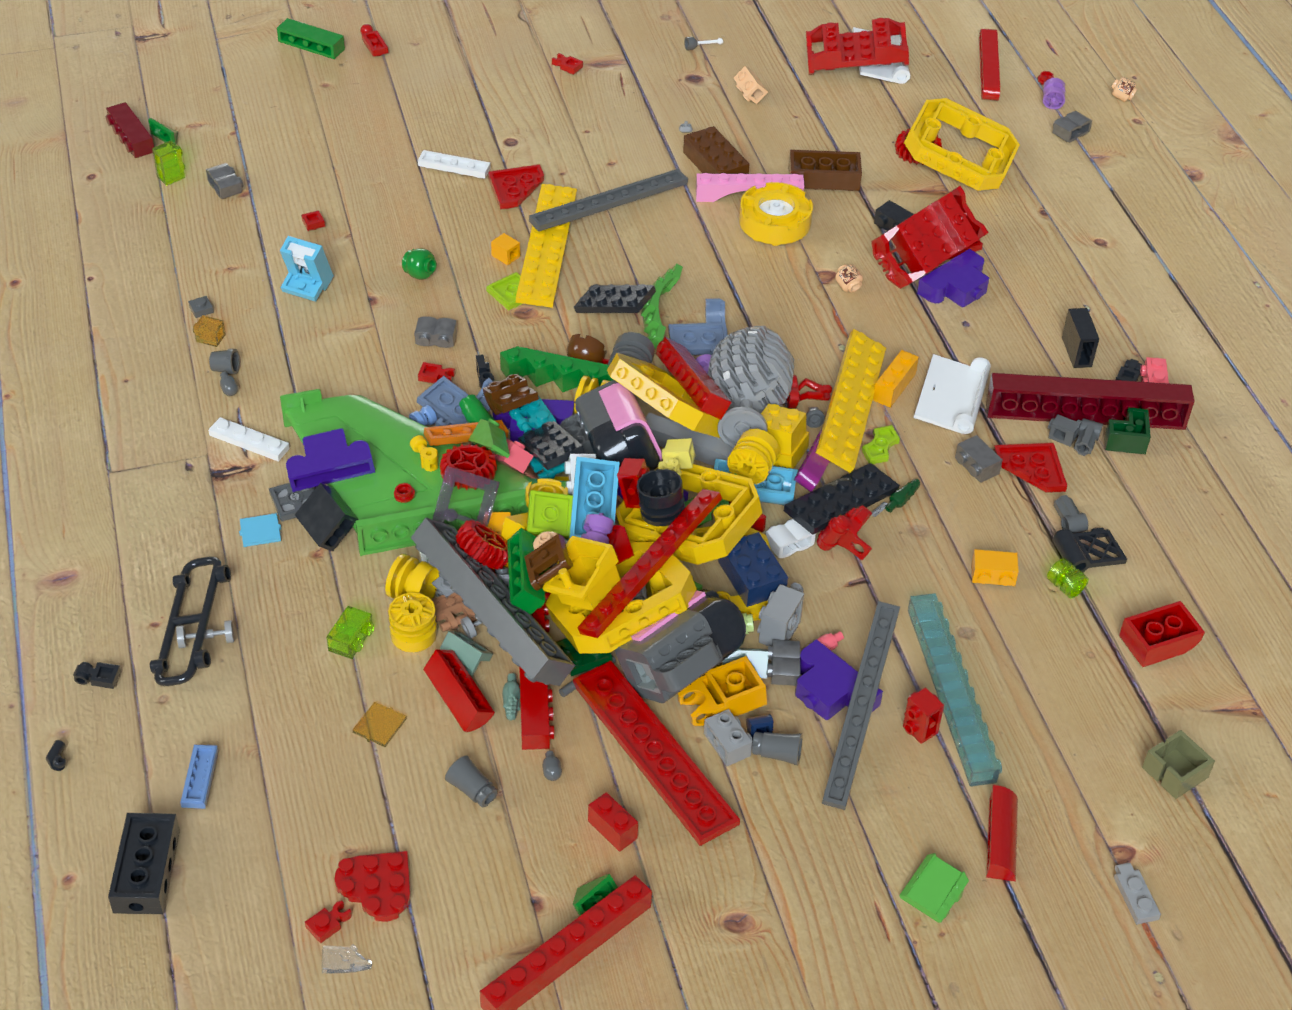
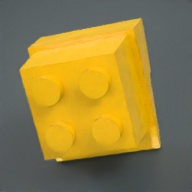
[761,404,809,469]
[543,536,620,611]

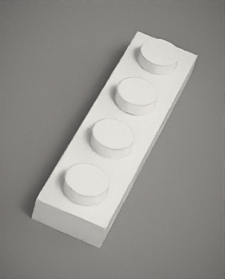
[418,150,491,178]
[209,417,290,462]

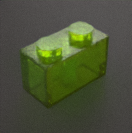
[152,141,185,186]
[326,606,374,659]

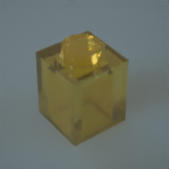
[193,315,226,347]

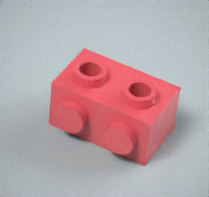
[1140,357,1169,383]
[492,439,533,474]

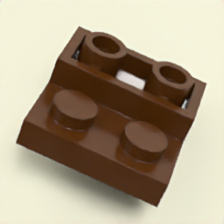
[482,374,539,415]

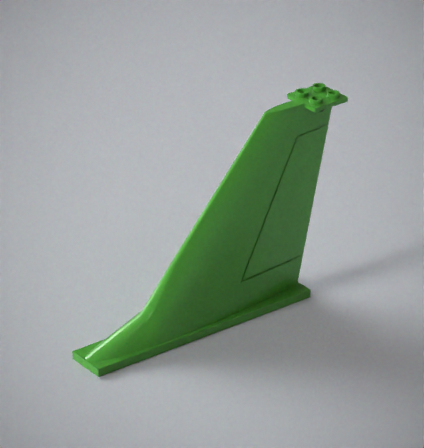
[280,389,570,556]

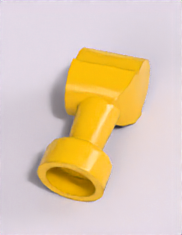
[410,435,438,472]

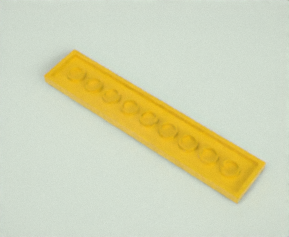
[516,184,577,308]
[815,329,886,473]

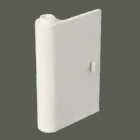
[852,27,910,84]
[913,354,991,434]

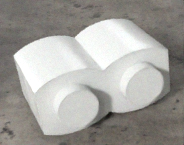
[766,519,816,558]

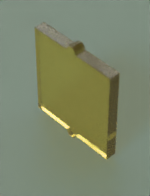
[352,702,407,747]

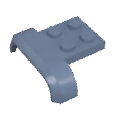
[668,298,728,355]
[417,376,494,426]

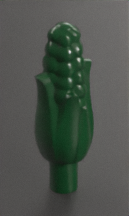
[885,479,920,513]

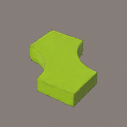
[862,425,900,464]

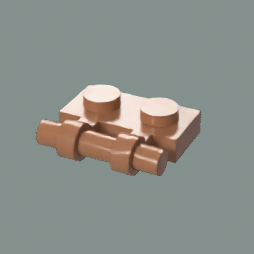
[432,593,476,632]

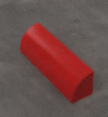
[423,649,495,732]
[986,785,1018,882]

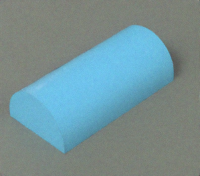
[569,457,619,539]
[714,459,798,505]

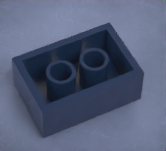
[718,532,788,607]

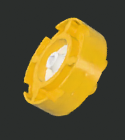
[739,182,813,246]

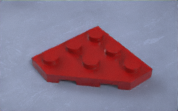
[488,164,544,209]
[993,443,1068,493]

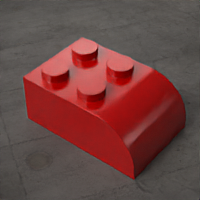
[1119,601,1205,668]

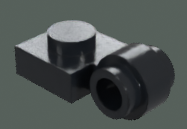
[476,354,495,389]
[1116,359,1142,381]
[73,662,121,689]

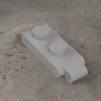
[1114,862,1161,925]

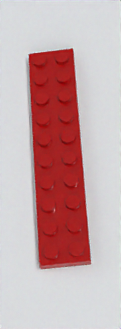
[573,661,740,846]

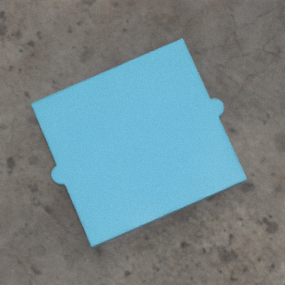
[239,513,281,547]

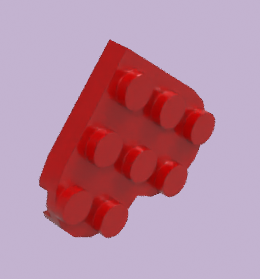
[334,851,411,922]

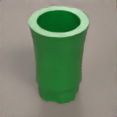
[459,394,496,423]

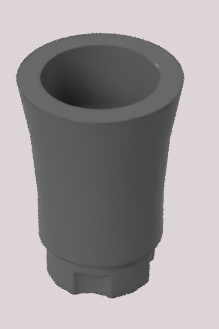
[752,732,803,766]
[445,755,498,808]

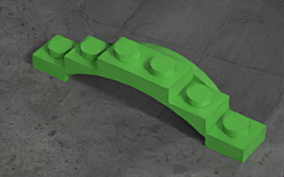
[641,263,683,349]

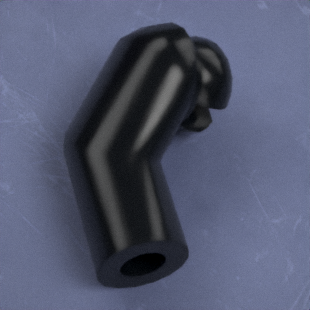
[46,740,66,771]

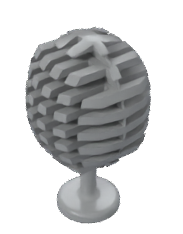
[708,325,794,448]

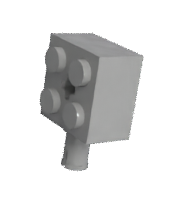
[757,583,804,646]

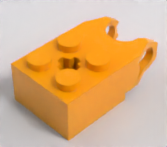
[678,656,767,726]

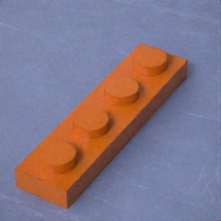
[423,420,509,446]

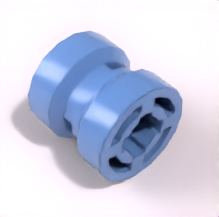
[409,405,437,426]

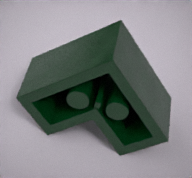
[1104,407,1151,455]

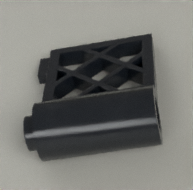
[1052,528,1128,574]

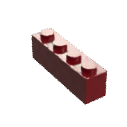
[105,102,155,158]

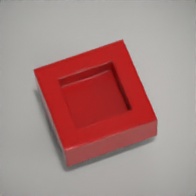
[301,210,325,231]

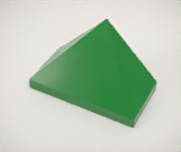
[148,118,178,148]
[573,874,618,916]

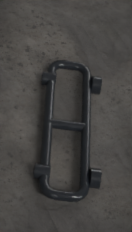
[150,556,231,686]

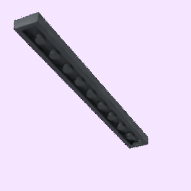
[529,169,688,232]
[822,601,900,810]

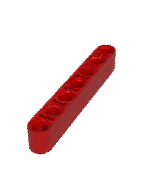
[979,29,1000,101]

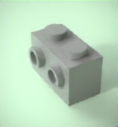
[704,709,753,766]

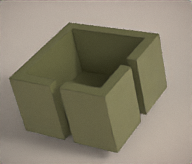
[1142,730,1215,799]

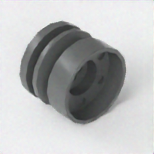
[608,332,655,365]

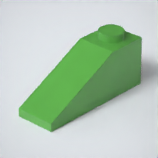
[469,418,510,458]

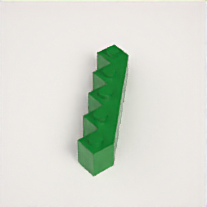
[500,346,634,394]

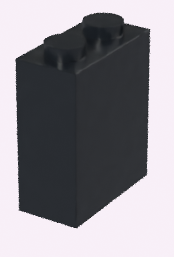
[1062,308,1099,368]
[295,483,359,551]

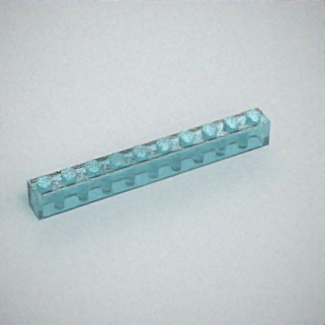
[908,593,1002,787]

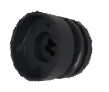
[637,469,686,526]

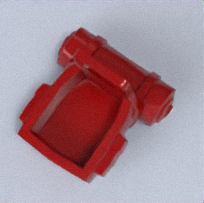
[817,505,872,560]

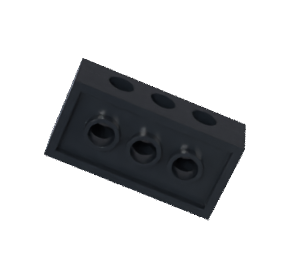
[108,813,180,915]

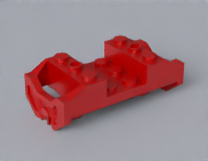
[806,18,909,75]
[871,186,989,289]

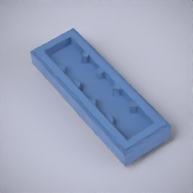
[180,745,219,809]

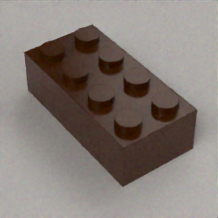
[683,126,750,174]
[788,150,862,191]

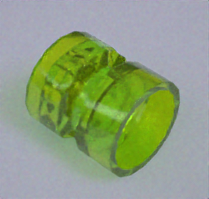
[1047,558,1089,599]

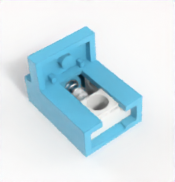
[280,236,334,302]

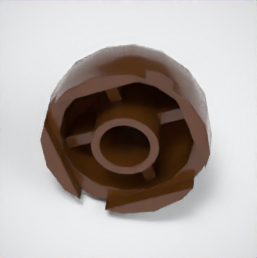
[567,334,607,363]

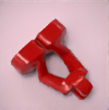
[786,375,832,409]

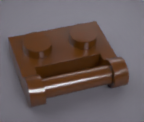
[524,533,573,591]

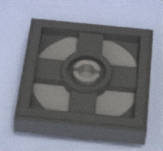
[269,483,314,522]

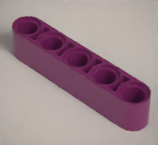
[794,429,830,492]

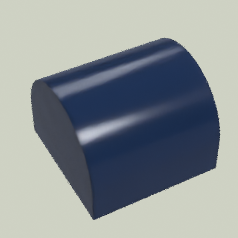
[746,714,774,740]

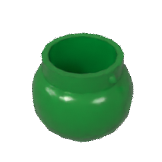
[402,248,437,280]

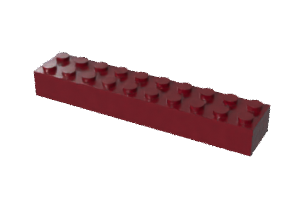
[986,373,1195,430]

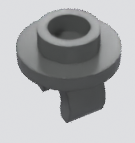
[806,407,825,428]

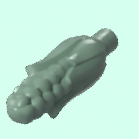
[502,673,520,721]

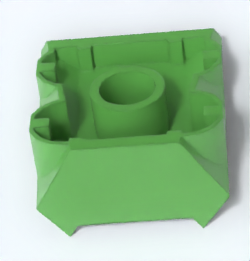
[899,853,969,923]

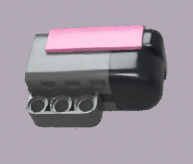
[560,380,662,482]
[615,589,746,703]

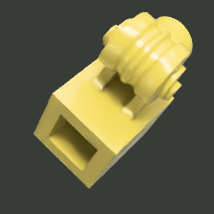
[658,438,695,476]

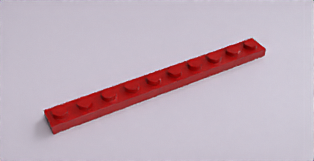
[577,489,722,638]

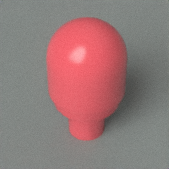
[817,631,844,651]

